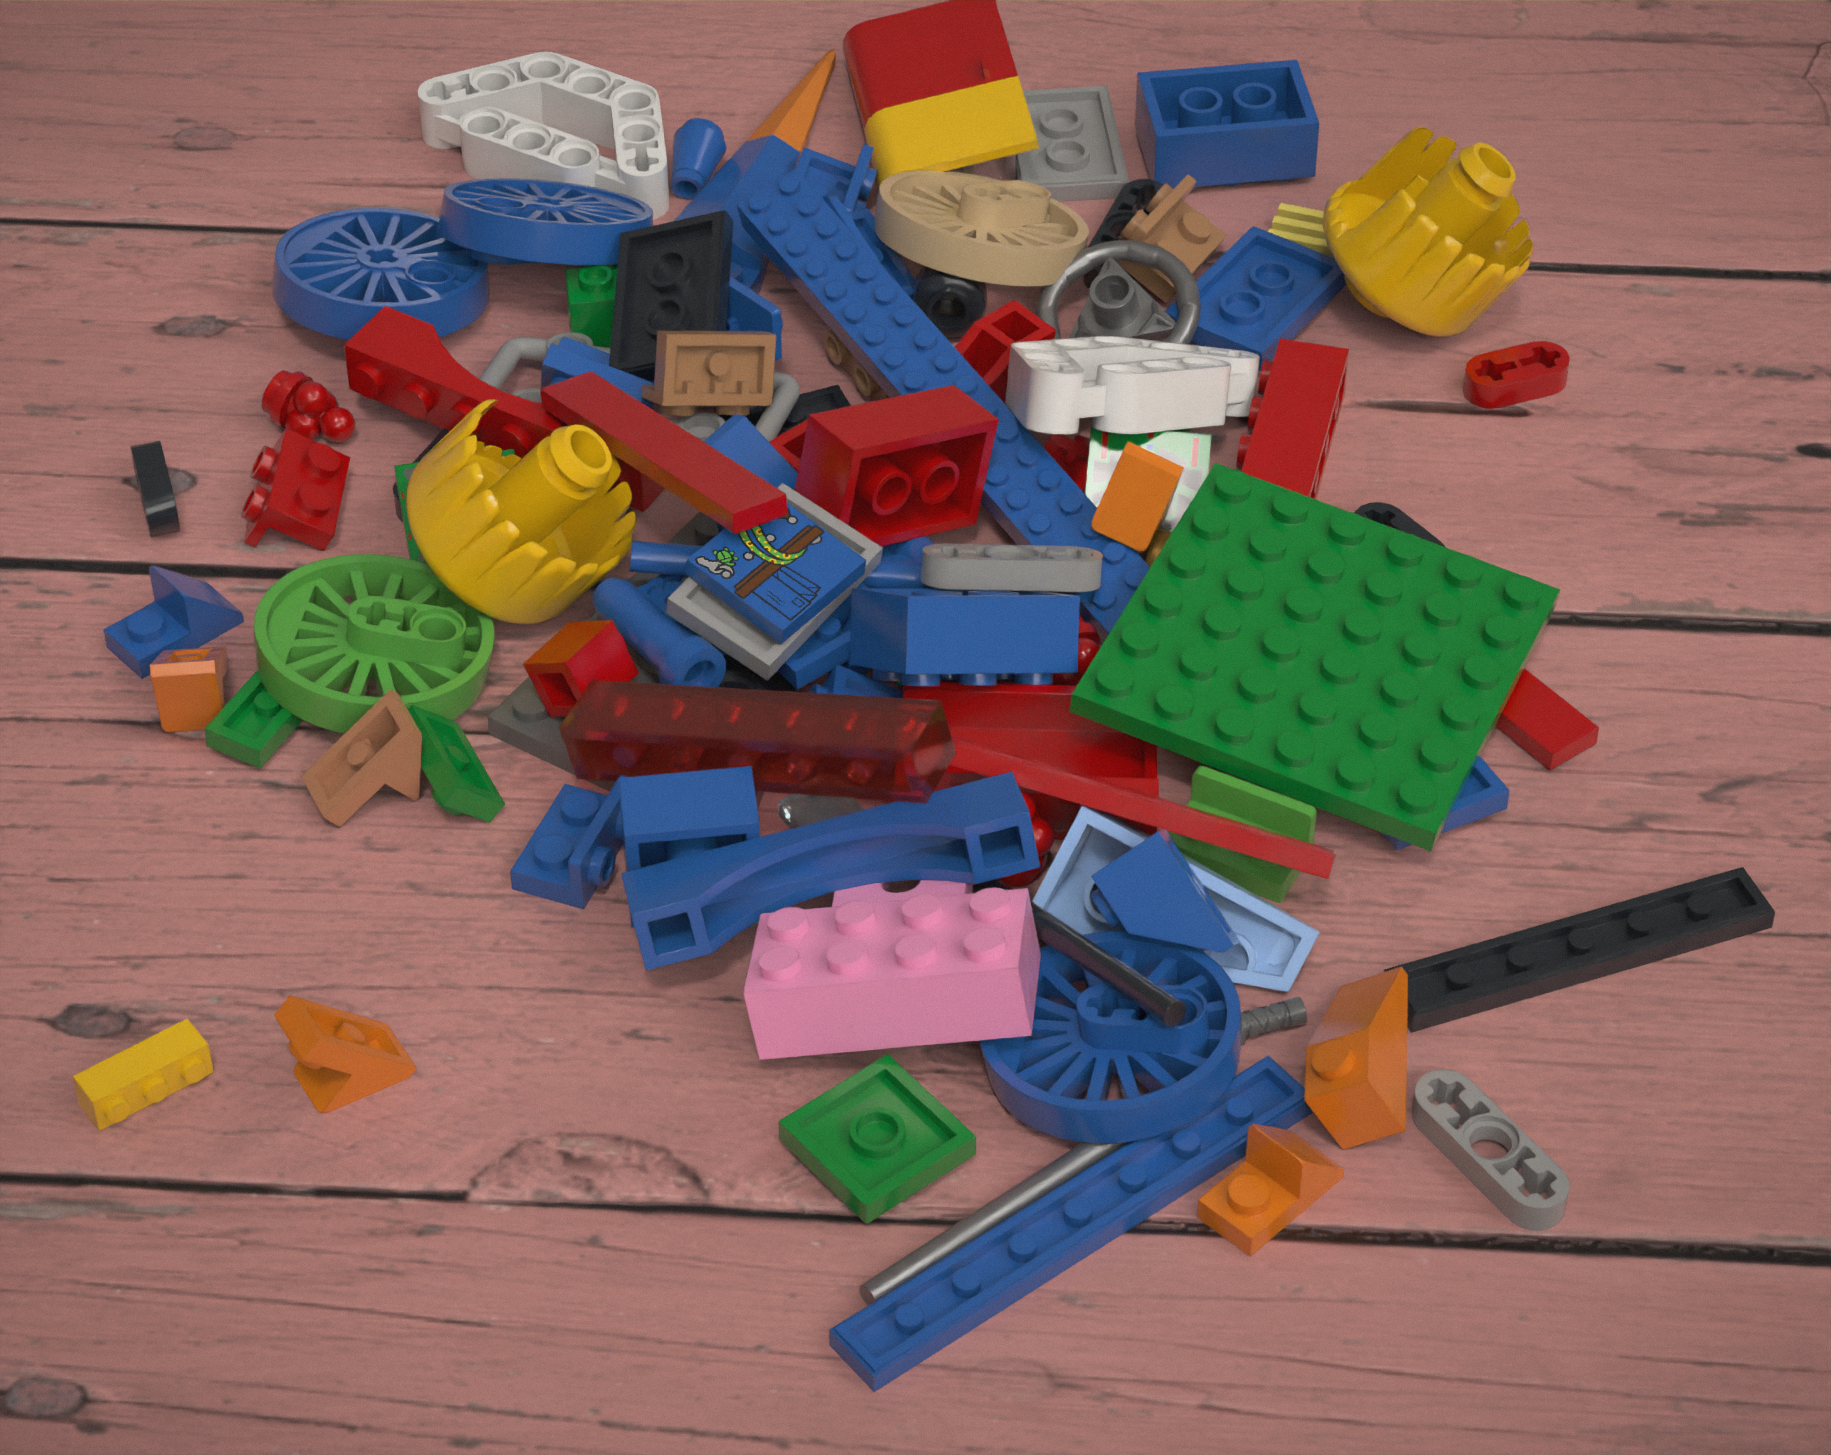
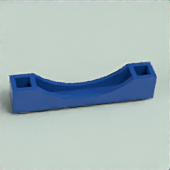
[621,772,1040,971]

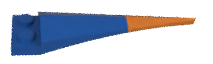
[674,48,836,294]

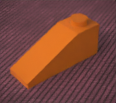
[1304,967,1408,1150]

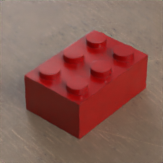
[795,385,999,547]

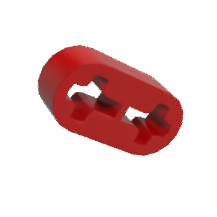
[1463,341,1570,409]

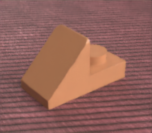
[301,689,422,827]

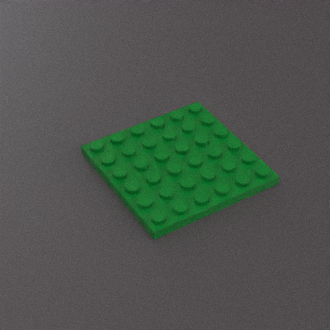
[1069,463,1560,851]

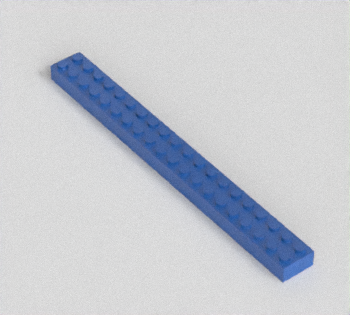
[736,169,1150,643]

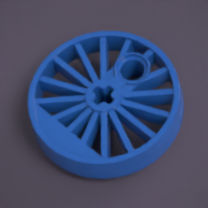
[438,178,653,265]
[272,208,490,340]
[979,931,1242,1144]

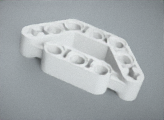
[417,52,670,220]
[1005,336,1260,434]

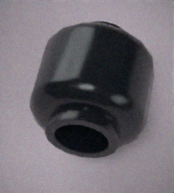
[912,266,987,339]

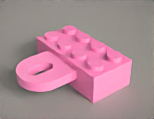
[743,880,1041,1060]

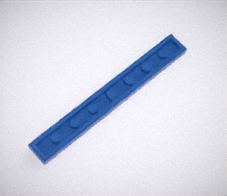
[829,1055,1313,1392]

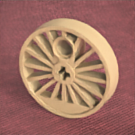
[874,170,1089,287]

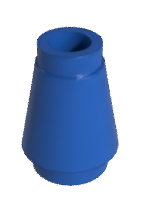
[671,118,726,200]

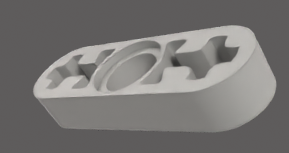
[921,543,1103,592]
[1412,1069,1570,1231]

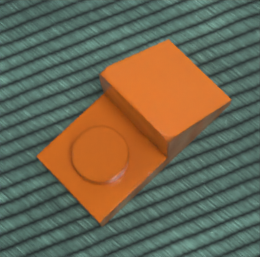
[1091,441,1184,552]
[150,646,228,732]
[274,995,417,1113]
[1197,1124,1344,1257]

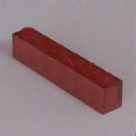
[559,680,956,803]

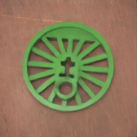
[254,554,494,734]

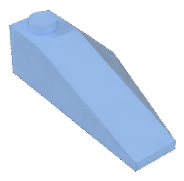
[1033,806,1320,992]

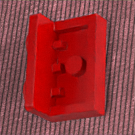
[241,428,351,551]

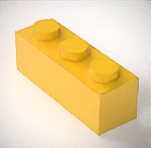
[72,1018,214,1131]

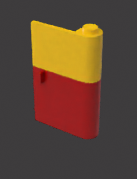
[843,0,1039,191]

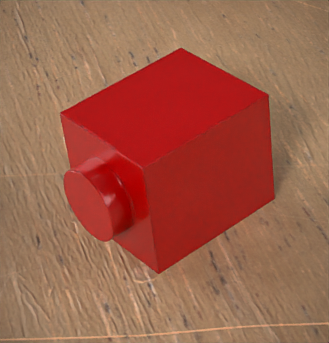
[523,620,639,717]

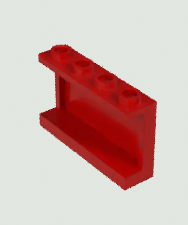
[896,682,1159,840]

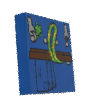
[685,503,866,644]

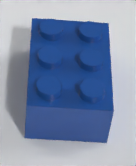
[1135,60,1320,189]
[850,588,1080,686]

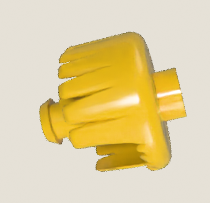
[1323,126,1533,337]
[406,399,637,624]

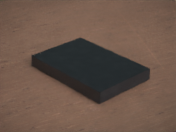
[609,210,734,381]

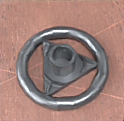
[1035,240,1202,345]

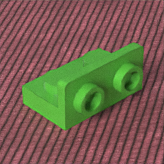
[1168,766,1317,904]

